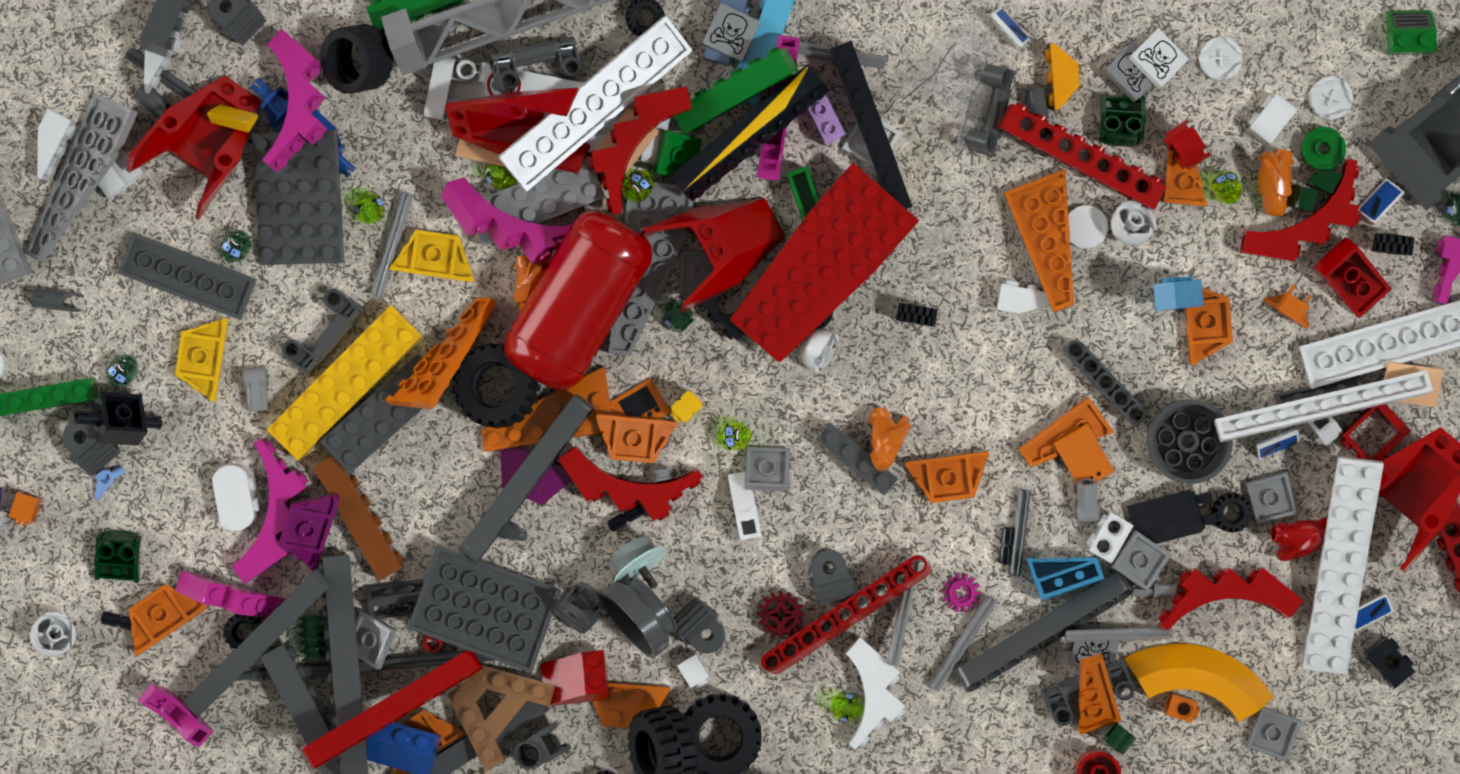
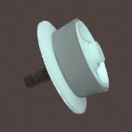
[609,536,667,589]

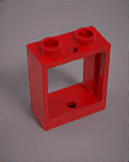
[1340,404,1411,461]

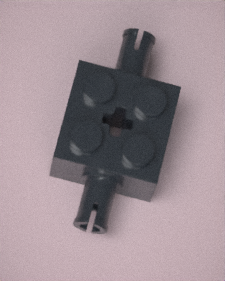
[74,392,163,446]

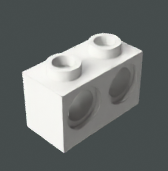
[1086,511,1134,564]

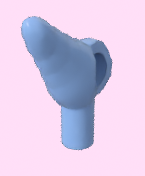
[94,466,125,500]

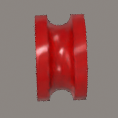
[423,636,444,653]

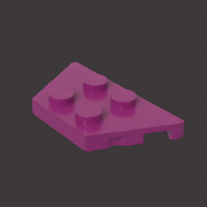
[500,447,572,505]
[279,494,340,571]

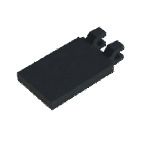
[1127,489,1219,544]

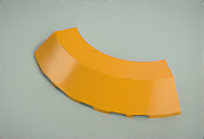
[1124,643,1274,722]

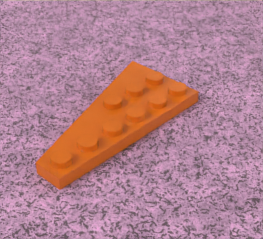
[1004,169,1074,314]
[385,297,497,410]
[482,366,612,452]

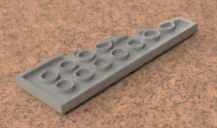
[25,93,138,262]
[608,180,694,356]

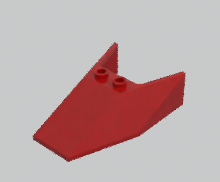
[126,75,261,220]
[445,88,590,173]
[641,198,786,313]
[1378,427,1460,574]

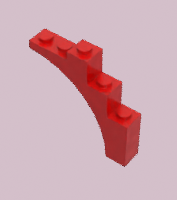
[589,86,692,216]
[1240,159,1361,262]
[558,445,703,521]
[1157,568,1304,631]

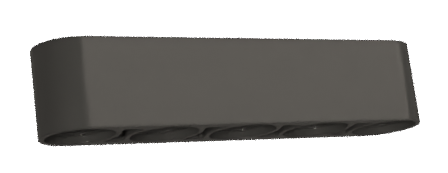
[1064,340,1146,424]

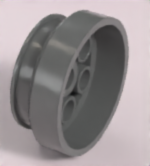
[1146,400,1233,484]
[600,576,677,659]

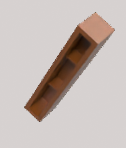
[313,456,405,581]

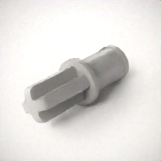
[1132,581,1176,599]

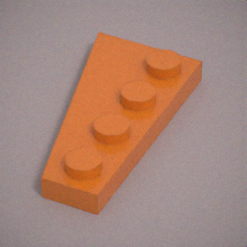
[1018,397,1114,468]
[1078,653,1121,735]

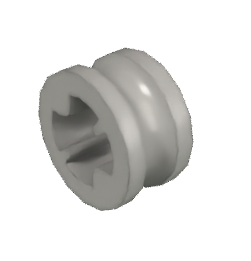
[652,468,673,482]

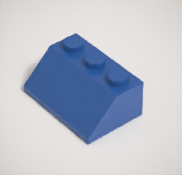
[367,722,442,774]

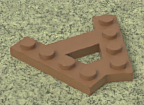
[447,665,555,771]

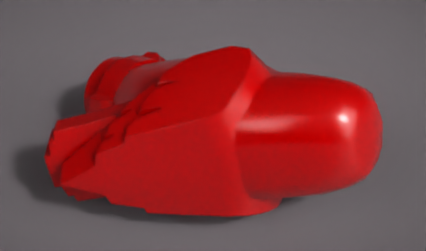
[1271,517,1328,561]

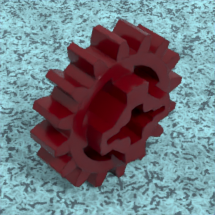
[757,590,804,638]

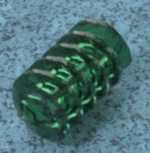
[296,614,327,661]

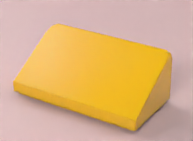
[207,104,259,133]

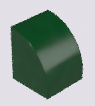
[1305,170,1342,195]
[1287,185,1318,213]
[1103,723,1137,755]

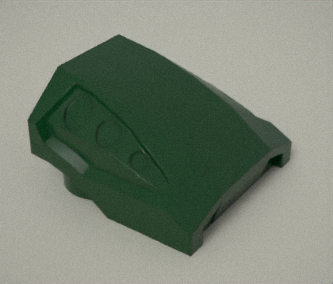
[1099,94,1146,147]
[94,530,142,583]

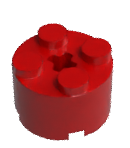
[1163,119,1211,171]
[1075,749,1121,774]

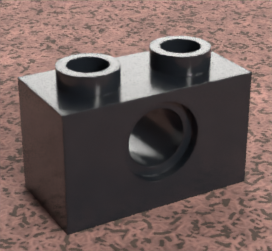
[1363,636,1415,689]

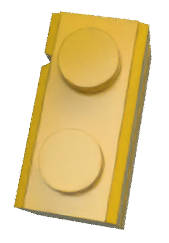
[670,390,704,423]

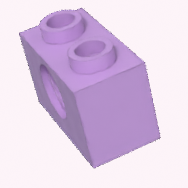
[807,95,846,146]

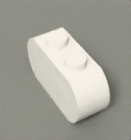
[212,465,260,531]

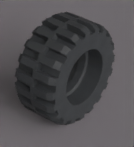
[452,343,541,428]
[685,693,762,774]
[628,705,698,774]

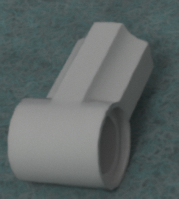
[243,367,269,412]
[1075,478,1099,522]

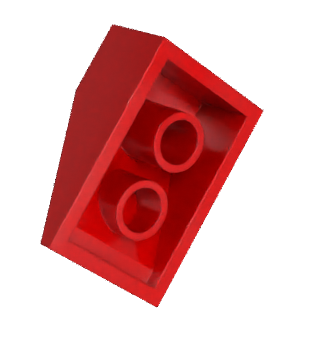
[1313,237,1392,318]
[541,650,610,707]

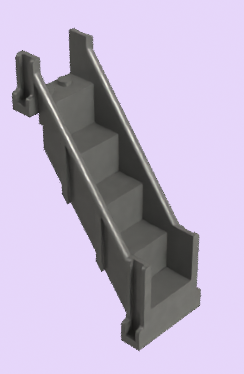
[1368,74,1460,211]

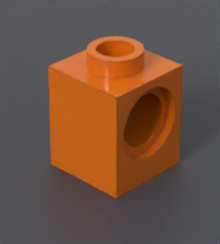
[8,491,42,526]
[1163,692,1200,723]

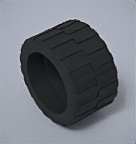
[320,24,393,94]

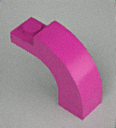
[138,683,213,748]

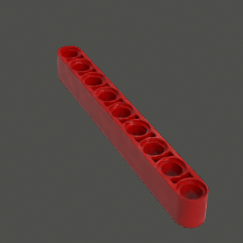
[761,555,931,675]
[302,650,483,769]

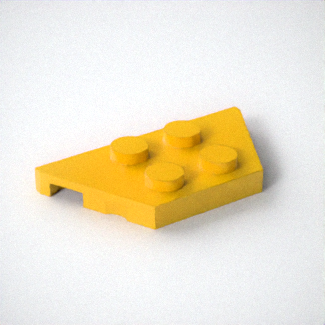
[389,230,474,283]
[175,318,229,402]

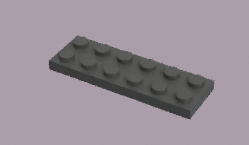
[117,233,257,320]
[320,354,423,475]

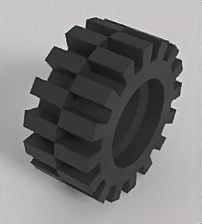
[625,0,665,36]
[1372,233,1415,256]
[896,303,938,327]
[1211,493,1253,533]
[223,614,261,649]

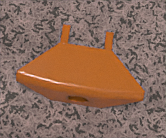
[1264,284,1312,329]

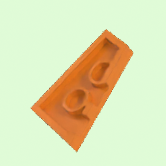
[1163,149,1208,207]

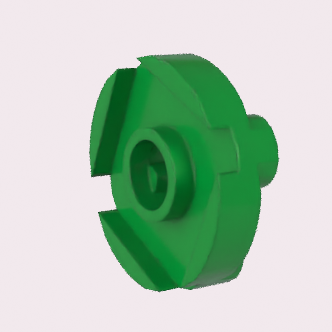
[1301,126,1346,171]

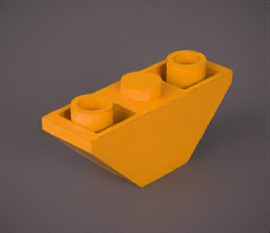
[1045,43,1080,111]

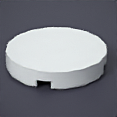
[1198,37,1243,81]
[1308,76,1354,120]
[1068,205,1108,249]

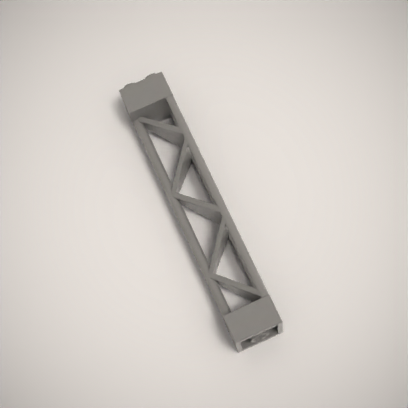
[381,0,612,76]

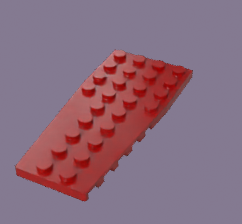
[730,163,919,363]

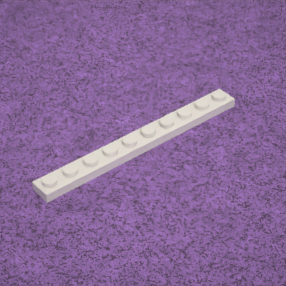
[1214,370,1433,442]

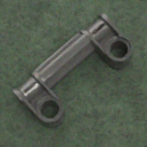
[488,36,582,94]
[966,64,1016,157]
[282,289,366,378]
[1041,656,1134,726]

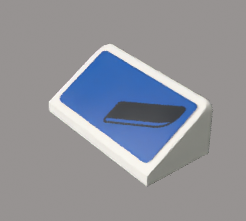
[990,7,1030,49]
[1358,178,1405,225]
[1253,429,1299,459]
[1354,592,1394,632]

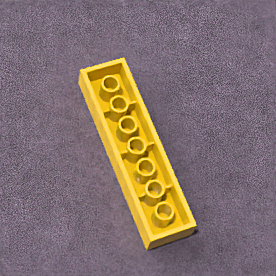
[267,305,424,461]

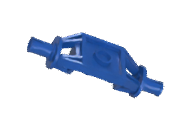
[250,78,356,178]

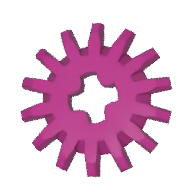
[942,573,981,612]

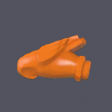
[1258,149,1294,217]
[514,255,546,313]
[869,407,911,471]

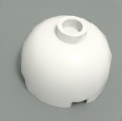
[1111,201,1157,246]
[799,328,839,373]
[29,612,76,657]

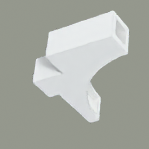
[845,636,905,750]

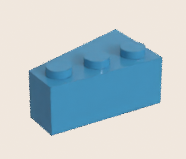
[1153,276,1204,311]
[1026,558,1104,602]

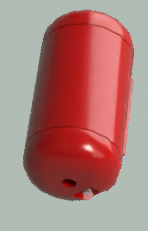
[504,210,652,390]

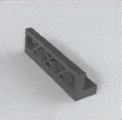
[1274,375,1367,411]
[367,579,424,619]

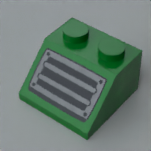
[1386,10,1437,55]

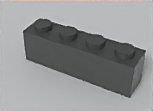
[139,0,192,57]
[816,422,898,496]

